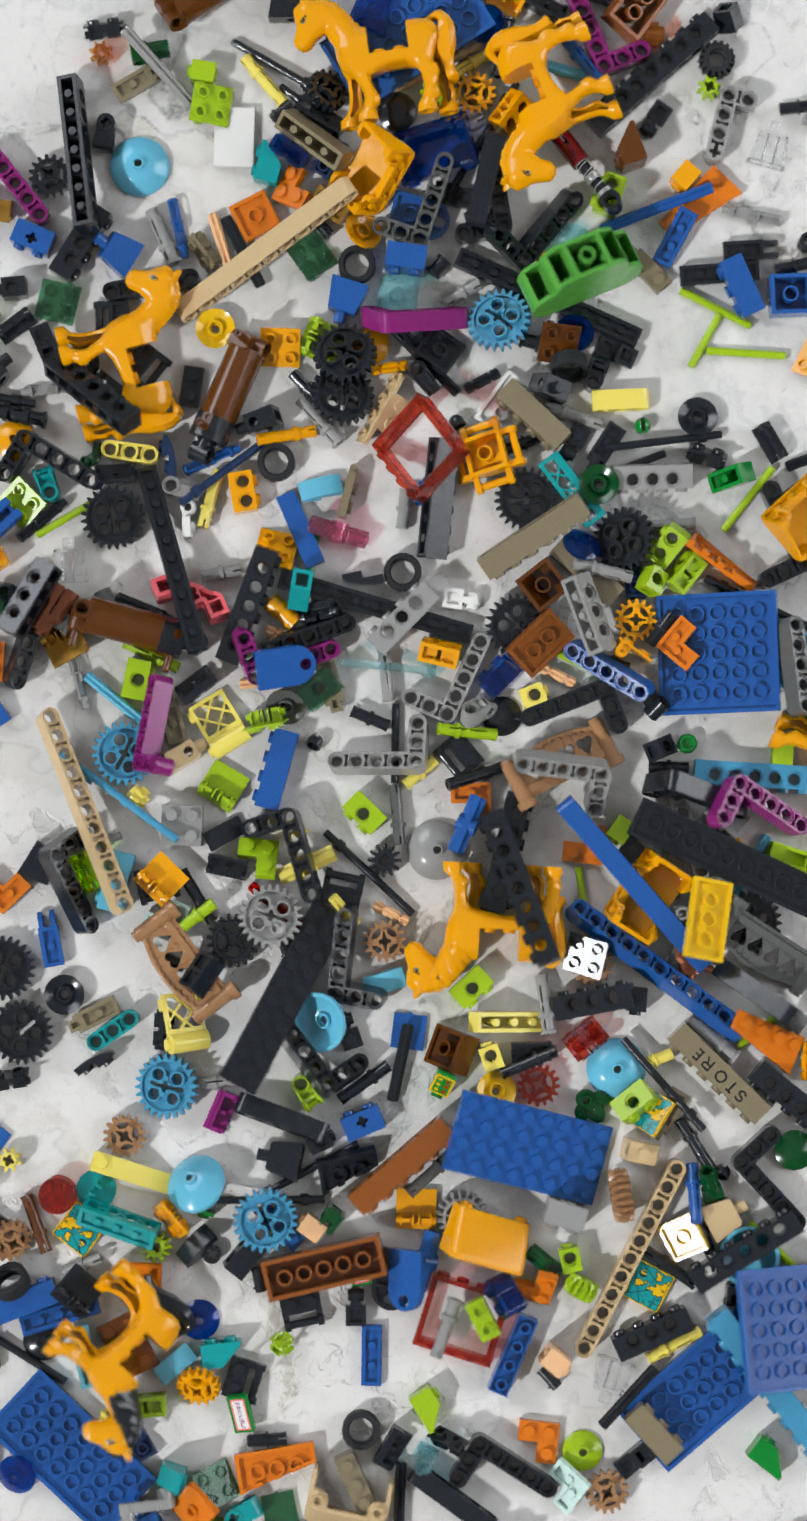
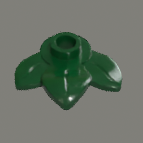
[574,1089,612,1123]

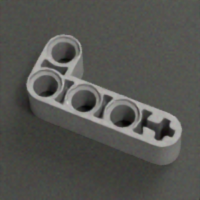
[704,85,758,165]

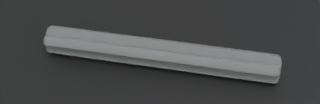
[120,25,192,107]

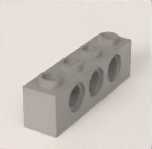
[611,462,693,494]
[561,571,617,657]
[367,581,440,656]

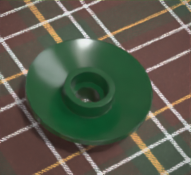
[579,464,619,504]

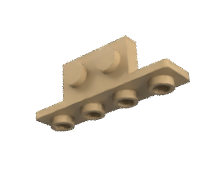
[356,372,411,445]

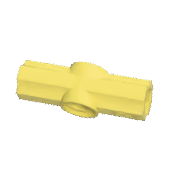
[276,845,338,884]

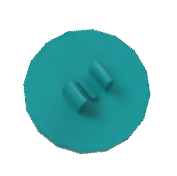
[76,1171,116,1208]

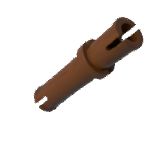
[20,1193,53,1254]

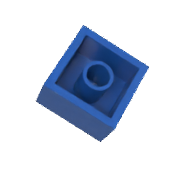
[385,240,428,280]
[767,273,807,318]

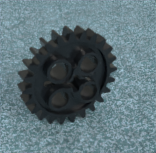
[312,322,377,386]
[310,364,375,427]
[494,467,559,529]
[81,485,146,550]
[592,506,657,571]
[485,593,545,657]
[731,890,782,954]
[0,935,36,1001]
[0,999,54,1065]

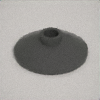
[266,689,306,725]

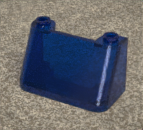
[392,111,479,188]

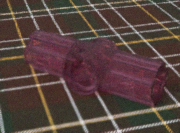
[307,515,369,549]

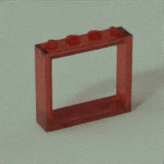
[372,393,471,503]
[412,1270,511,1368]

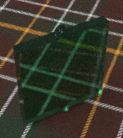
[260,1489,299,1521]

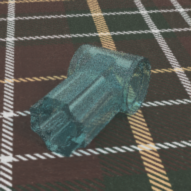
[413,1440,439,1476]

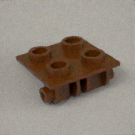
[536,320,582,366]

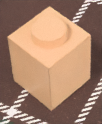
[296,1211,328,1244]

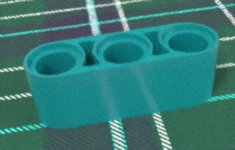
[87,1009,140,1051]

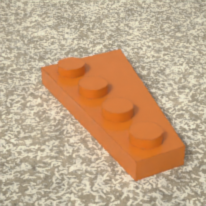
[658,165,743,232]
[685,531,757,591]
[730,1009,805,1074]
[234,1440,317,1496]

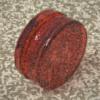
[38,1175,78,1215]

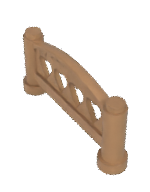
[501,716,626,812]
[131,899,242,1023]

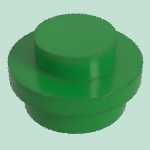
[677,734,697,754]

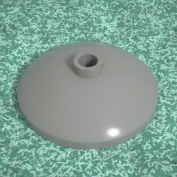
[407,820,467,880]

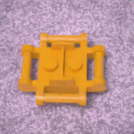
[457,415,527,495]

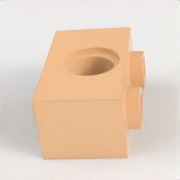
[538,1340,571,1379]

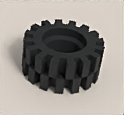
[698,40,735,80]

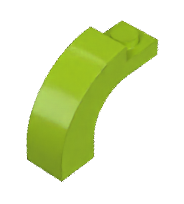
[765,841,807,873]

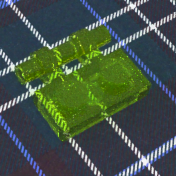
[68,850,101,896]

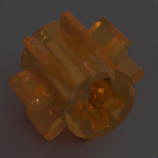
[643,22,665,47]
[89,41,114,67]

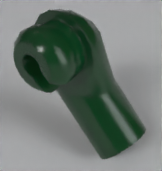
[80,442,103,468]

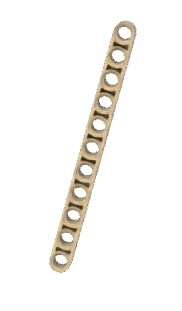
[175,176,359,324]
[36,707,133,916]
[574,1158,686,1358]

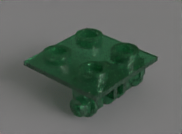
[286,231,338,282]
[34,278,82,326]
[191,1458,240,1508]

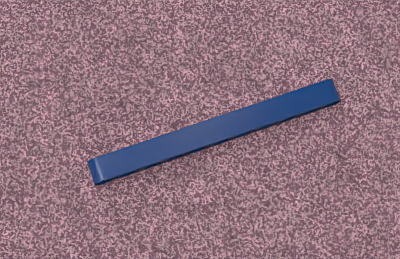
[555,795,712,973]
[565,899,743,1042]

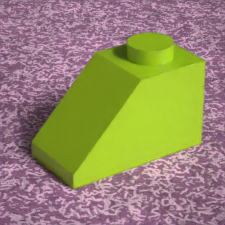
[409,1383,441,1434]

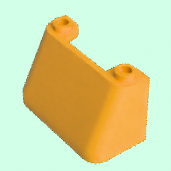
[327,120,415,215]
[761,473,807,562]
[603,847,693,946]
[439,1200,530,1276]

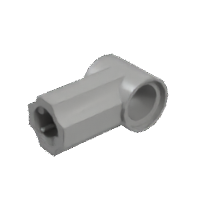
[162,476,200,502]

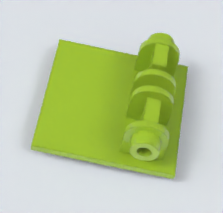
[188,81,234,128]
[300,316,343,362]
[0,475,47,530]
[242,706,289,734]
[195,759,250,813]

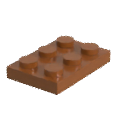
[505,607,575,678]
[96,1311,160,1377]

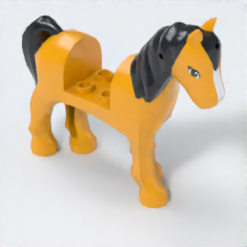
[42,1257,195,1462]

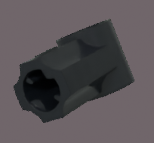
[404,359,442,397]
[640,679,670,721]

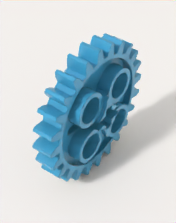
[467,289,532,352]
[91,721,149,786]
[135,1053,200,1119]
[232,1187,298,1253]

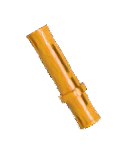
[256,425,317,446]

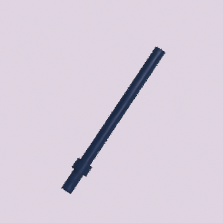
[178,442,267,506]

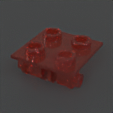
[561,1015,610,1062]

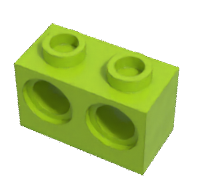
[589,170,628,219]
[646,521,692,570]
[665,550,708,595]
[137,1391,168,1419]

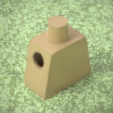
[162,737,208,775]
[620,1136,661,1166]
[701,1196,749,1243]

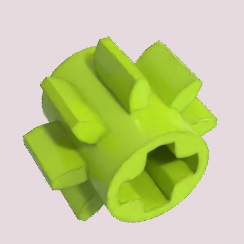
[696,75,722,102]
[270,1331,295,1357]

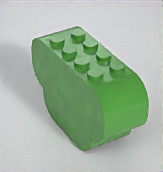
[517,227,643,318]

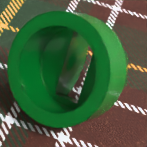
[634,418,651,434]

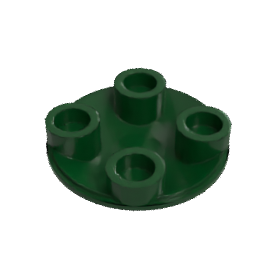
[774,1129,807,1170]

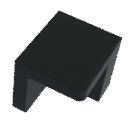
[712,1,744,34]

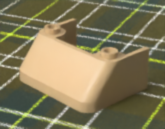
[304,1461,394,1521]

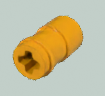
[264,594,300,630]

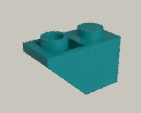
[251,139,282,188]
[287,568,314,612]
[200,1335,242,1369]
[156,1459,189,1495]

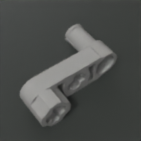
[119,1487,176,1521]

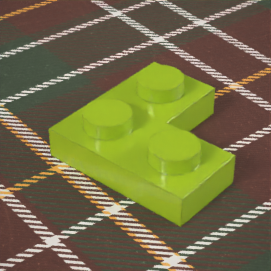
[237,837,279,880]

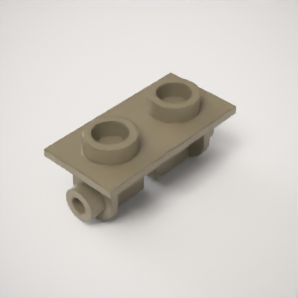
[187,231,222,274]

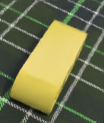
[591,388,650,413]
[101,440,160,466]

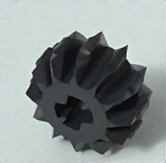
[368,843,402,877]

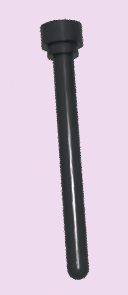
[231,39,310,93]

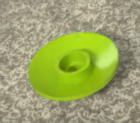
[562,1430,603,1471]

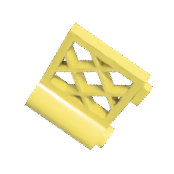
[186,688,252,760]
[157,993,211,1055]

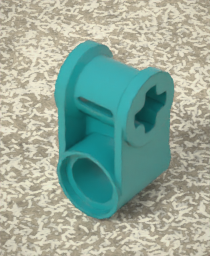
[32,464,61,504]
[225,1495,264,1521]

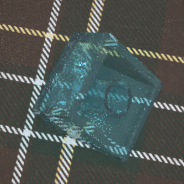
[377,274,421,310]

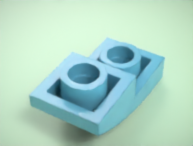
[298,474,343,503]
[362,966,407,996]
[152,1342,198,1386]

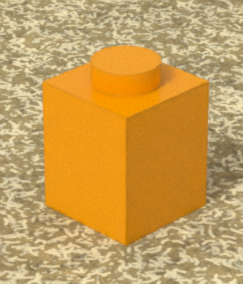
[669,159,702,193]

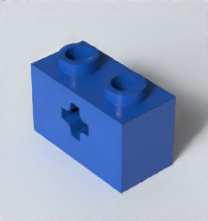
[9,217,58,259]
[340,1102,386,1142]

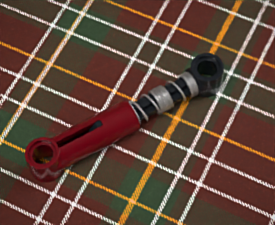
[551,130,623,215]

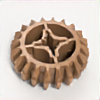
[607,1168,635,1223]

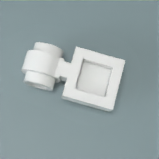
[180,500,197,539]
[442,587,481,610]

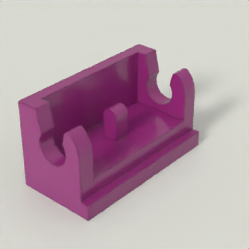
[203,1088,239,1134]

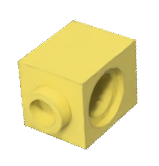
[518,682,550,709]
[477,1040,505,1073]

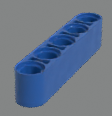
[563,639,655,701]

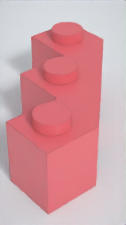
[150,575,230,626]

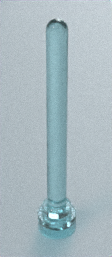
[340,658,436,679]

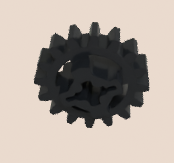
[306,69,348,113]
[29,154,69,198]

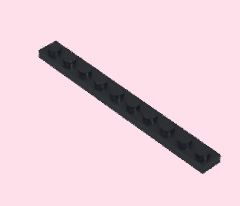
[453,247,643,348]
[136,465,208,655]
[277,568,474,645]

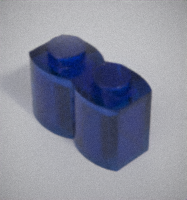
[268,132,313,168]
[477,654,522,700]
[484,1272,527,1320]

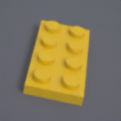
[682,876,733,963]

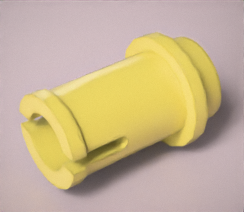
[647,1047,675,1068]

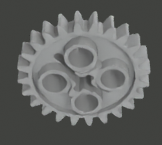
[238,884,303,950]

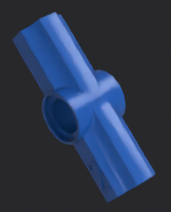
[447,794,487,856]
[417,1229,443,1292]

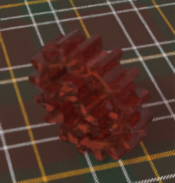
[517,1064,560,1107]

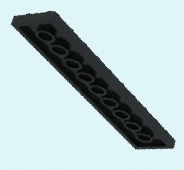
[627,797,807,918]
[219,901,343,1095]

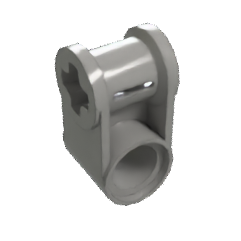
[460,693,498,728]

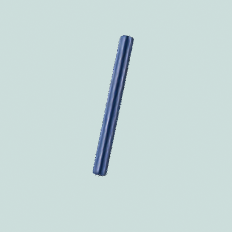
[600,182,714,231]

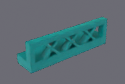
[538,451,606,529]
[76,1197,163,1251]

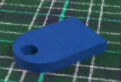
[389,190,450,240]
[253,644,316,691]
[388,1247,427,1311]

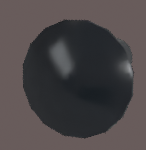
[378,92,417,132]

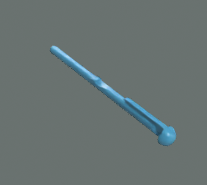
[59,752,180,843]

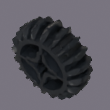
[206,914,260,968]

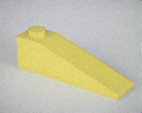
[468,1011,542,1033]
[89,1150,171,1194]

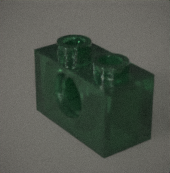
[297,668,345,712]

